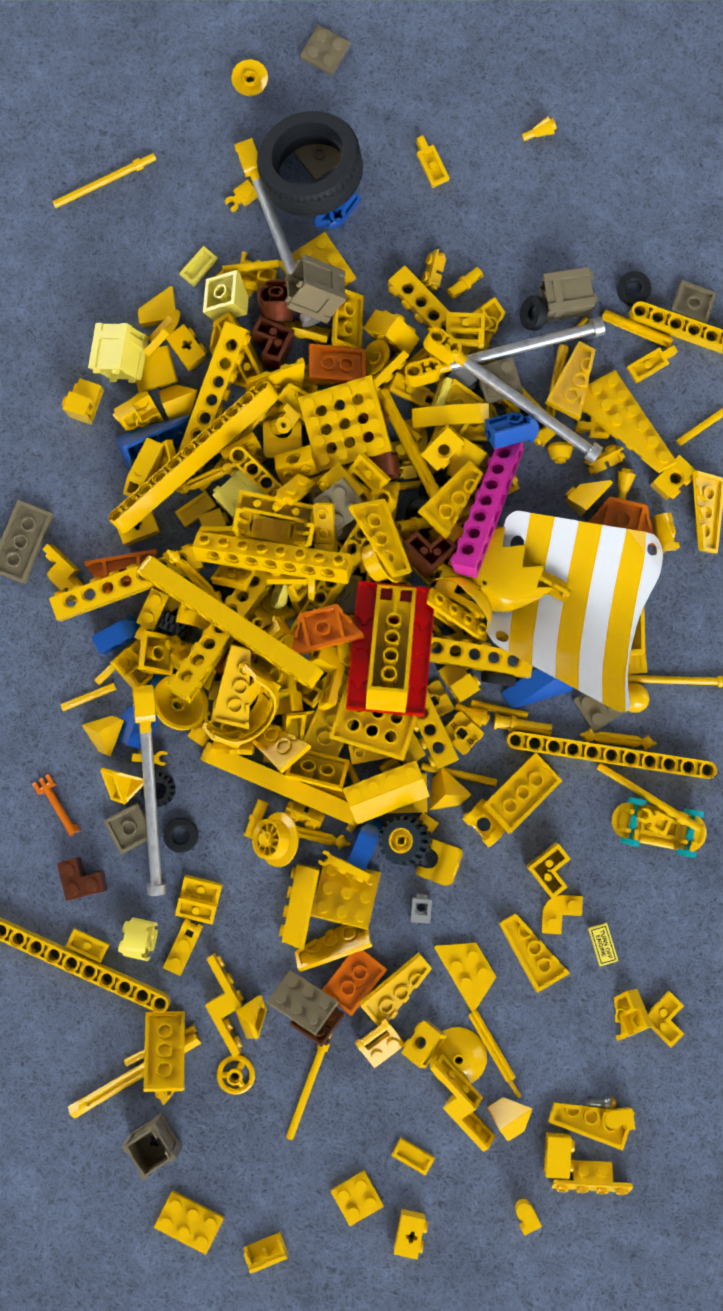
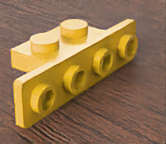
[427,588,487,642]
[552,1160,633,1195]

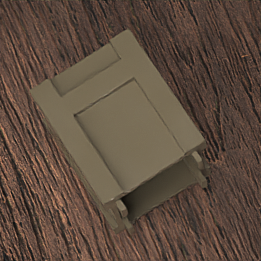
[285,255,347,323]
[539,267,598,322]
[121,1112,183,1181]

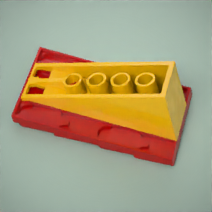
[346,581,436,717]

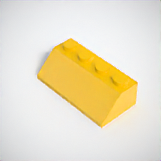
[343,760,430,825]
[279,863,320,949]

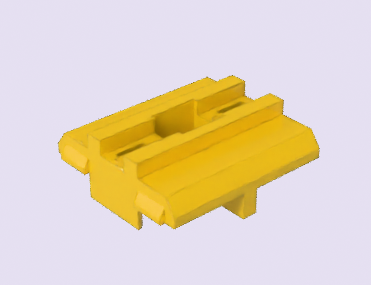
[424,680,455,717]
[444,711,484,755]

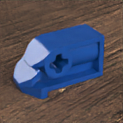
[313,192,362,229]
[484,412,539,449]
[91,614,141,655]
[347,818,384,870]

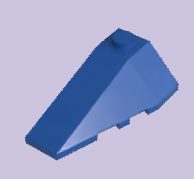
[115,414,191,470]
[501,668,574,709]
[117,674,167,749]

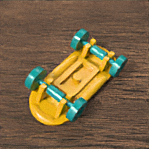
[611,797,707,858]

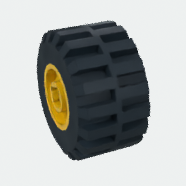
[379,816,432,866]

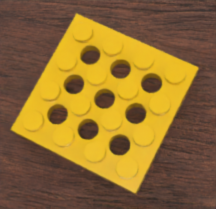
[298,375,393,473]
[329,676,418,761]

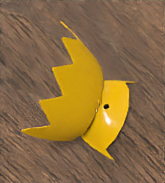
[433,520,552,634]

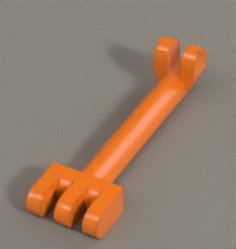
[32,773,81,837]

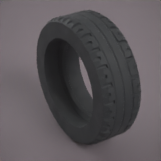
[257,111,363,217]

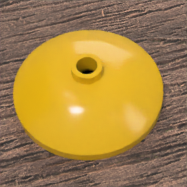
[154,675,208,730]
[429,1027,487,1084]

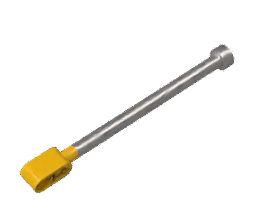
[234,138,320,327]
[405,316,605,388]
[423,327,603,464]
[132,685,167,896]

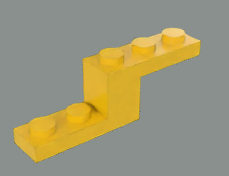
[409,563,485,622]
[309,646,347,710]
[205,953,244,1058]
[430,1054,496,1152]

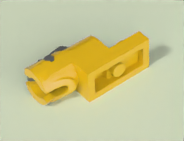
[42,544,81,602]

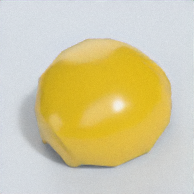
[628,683,650,713]

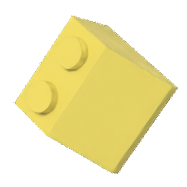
[203,270,248,321]

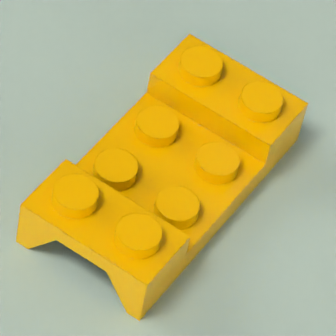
[256,634,303,716]

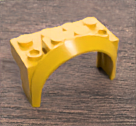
[232,490,315,548]
[202,662,281,749]

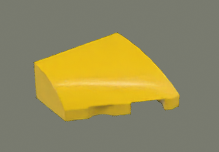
[472,297,505,349]

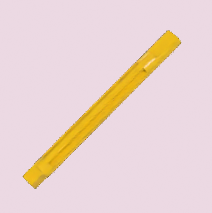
[377,389,440,499]
[68,1032,202,1119]

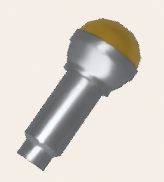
[586,1096,616,1109]

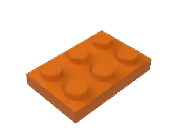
[308,344,366,384]
[322,950,387,1016]

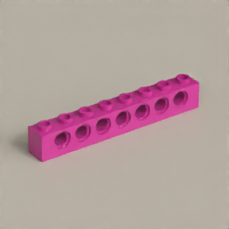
[451,442,524,578]

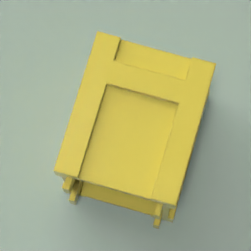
[88,323,149,383]
[212,469,266,529]

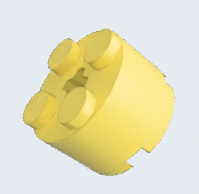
[118,917,158,961]

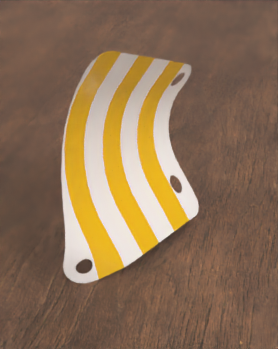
[487,511,663,712]

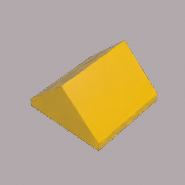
[138,630,174,675]

